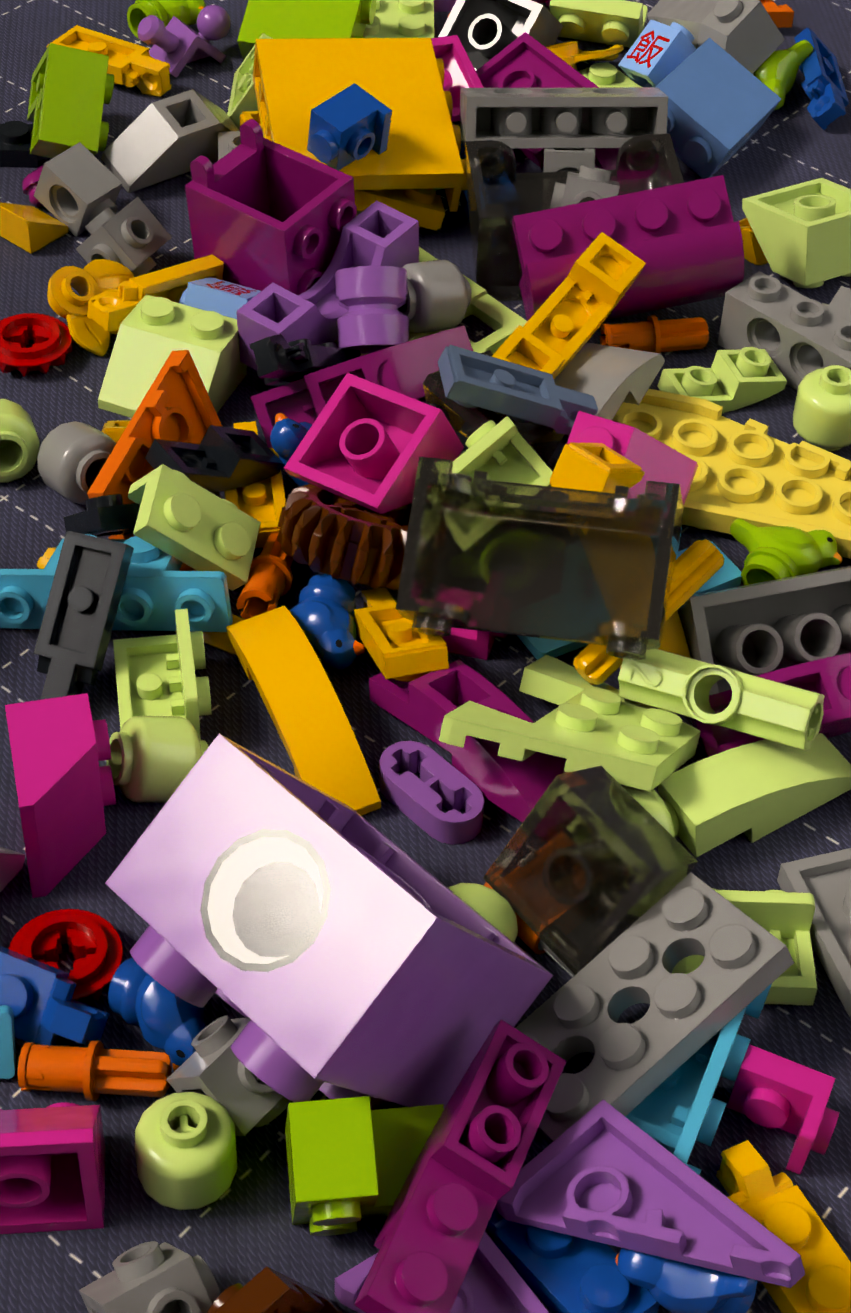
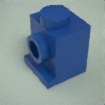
[307,83,392,171]

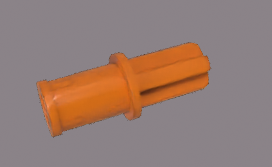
[600,315,709,353]
[236,533,294,619]
[17,1040,172,1101]

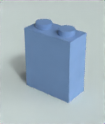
[655,38,781,179]

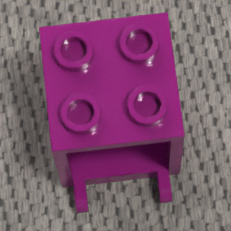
[185,119,357,295]

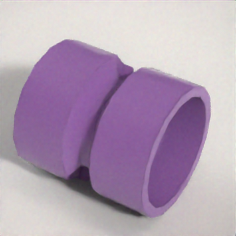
[335,266,409,354]

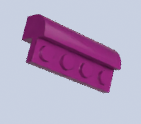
[512,175,744,321]

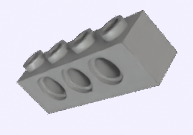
[460,87,668,149]
[718,271,851,391]

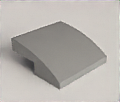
[531,343,665,423]

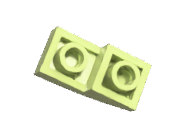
[657,347,787,413]

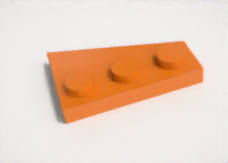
[87,350,223,539]

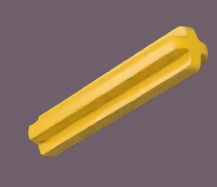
[573,539,724,685]

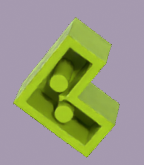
[27,43,114,158]
[285,1096,444,1236]

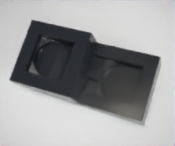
[145,425,284,492]

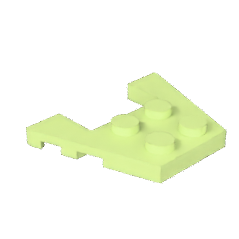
[439,655,701,792]

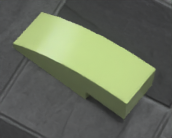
[658,733,851,858]

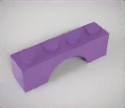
[236,200,419,371]

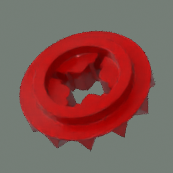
[0,313,73,377]
[8,909,124,1001]

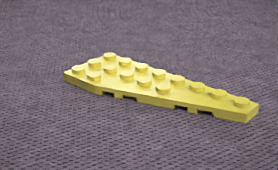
[612,389,851,559]

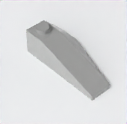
[647,0,785,74]

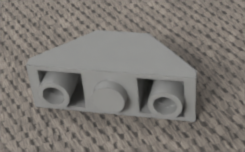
[101,89,240,193]

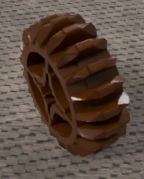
[277,484,442,590]

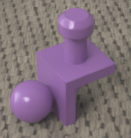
[137,5,231,78]

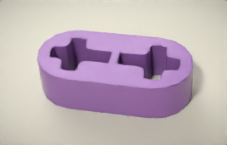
[379,741,485,845]

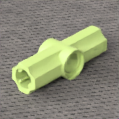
[618,643,825,751]

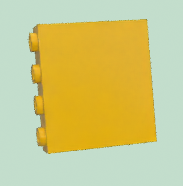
[253,38,470,212]

